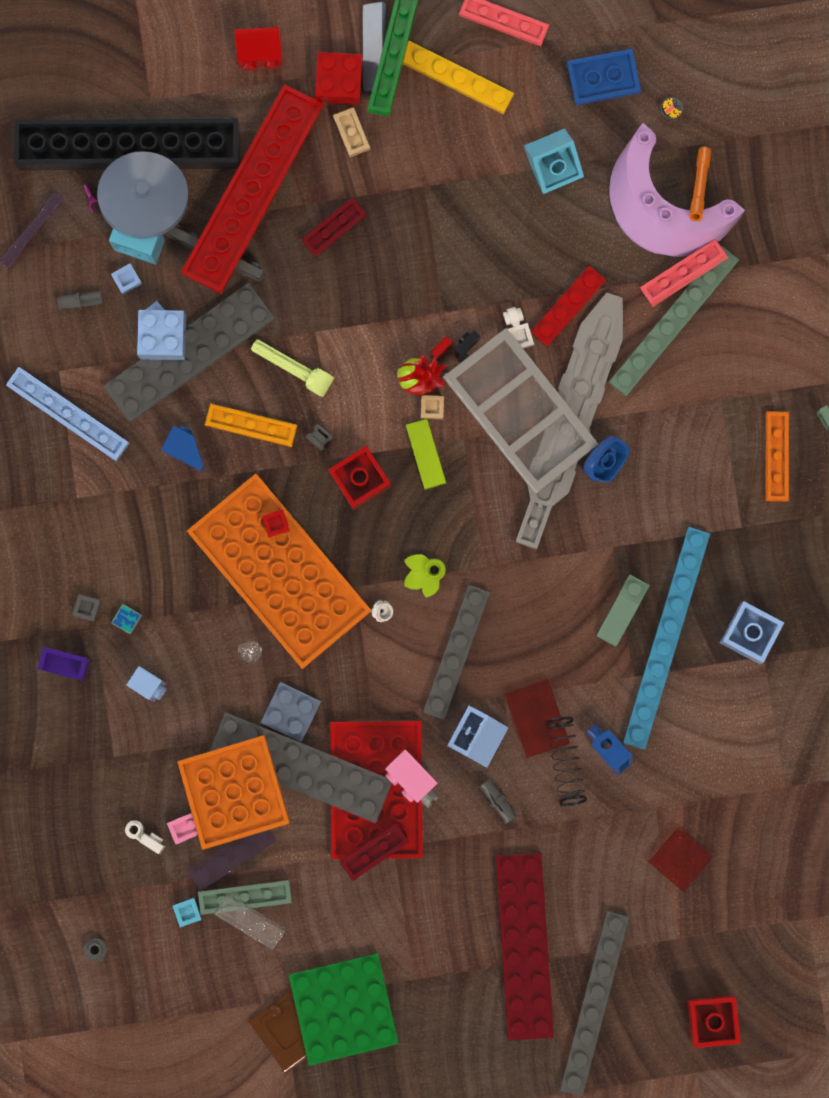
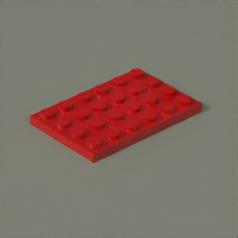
[330,721,423,859]

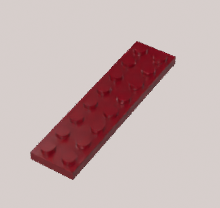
[496,853,554,1041]

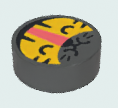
[661,97,683,121]

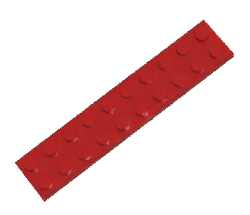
[181,84,324,294]

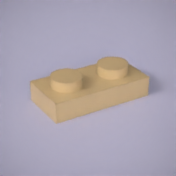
[333,107,370,158]

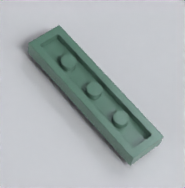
[198,880,292,915]

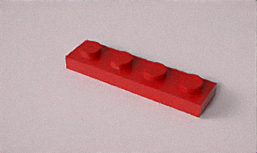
[531,266,606,347]

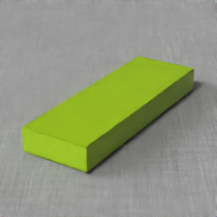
[406,419,446,490]

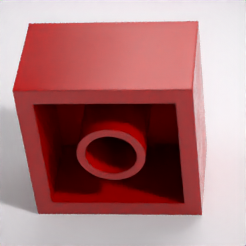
[315,52,363,105]
[328,446,391,511]
[687,995,741,1048]

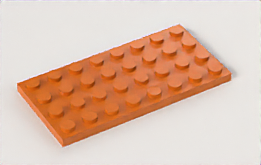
[187,474,372,669]

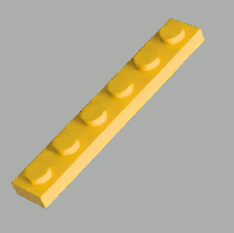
[403,41,514,115]

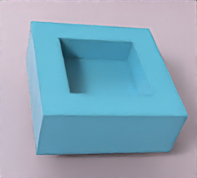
[173,898,202,927]

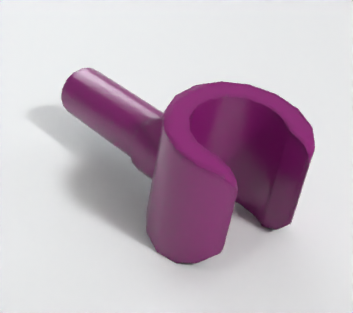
[83,184,99,213]

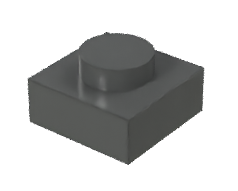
[72,594,101,622]

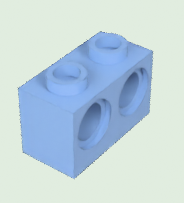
[127,666,167,702]

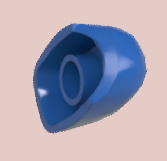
[584,435,630,482]

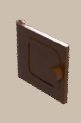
[249,989,307,1074]

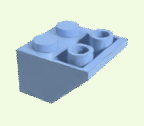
[447,706,508,768]

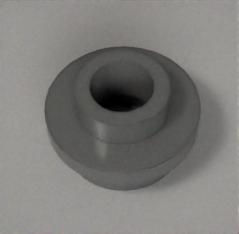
[84,938,107,961]

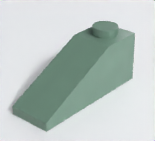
[596,575,650,647]

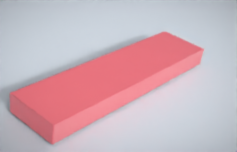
[459,0,549,47]
[640,239,728,307]

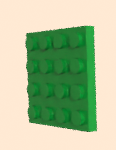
[288,953,399,1066]

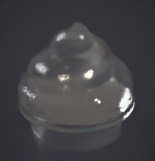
[238,640,262,663]

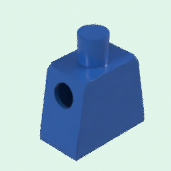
[587,724,634,777]

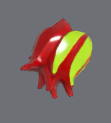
[397,354,447,396]

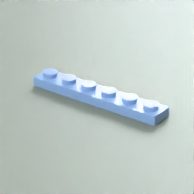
[6,367,130,462]

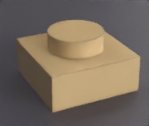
[421,395,444,420]

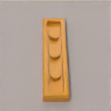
[205,403,297,447]

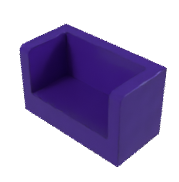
[38,647,91,681]

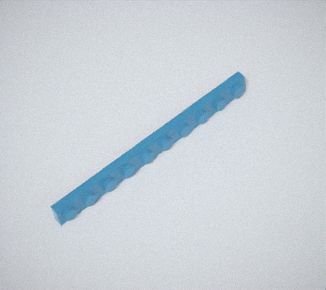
[623,527,710,750]

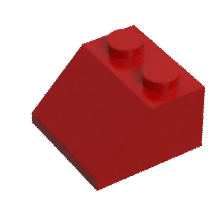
[234,27,283,71]

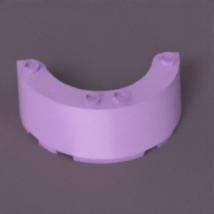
[609,123,745,257]

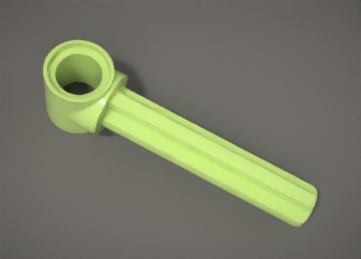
[251,340,334,397]

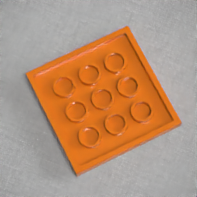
[177,735,291,850]

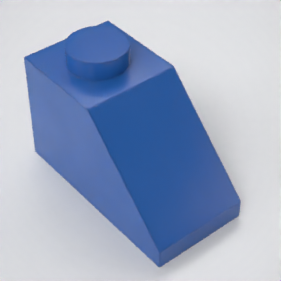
[161,425,205,472]

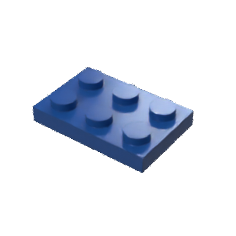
[567,49,641,106]

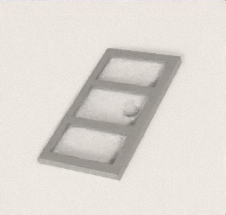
[443,328,598,494]

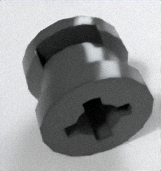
[305,423,333,452]

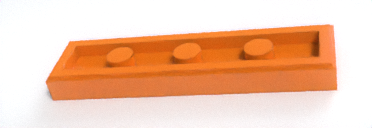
[765,411,789,502]

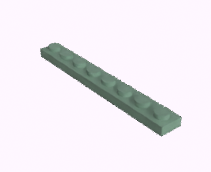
[609,246,739,397]

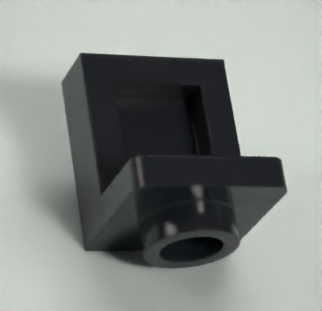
[455,330,481,363]

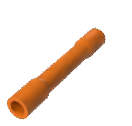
[689,147,711,221]

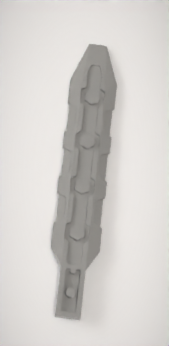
[516,293,623,550]

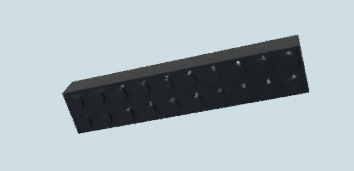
[14,118,240,170]

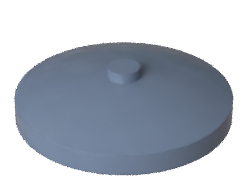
[97,152,188,239]

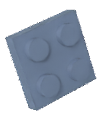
[261,682,321,742]

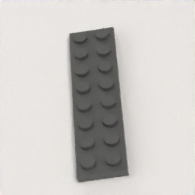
[103,283,275,423]
[209,712,392,823]

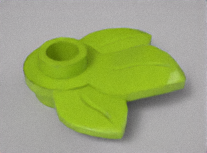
[404,554,446,598]

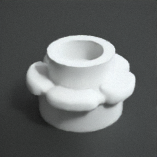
[372,600,393,622]

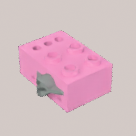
[385,750,440,808]

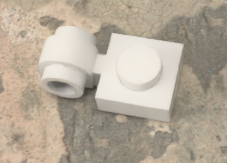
[503,307,534,349]
[125,820,166,854]

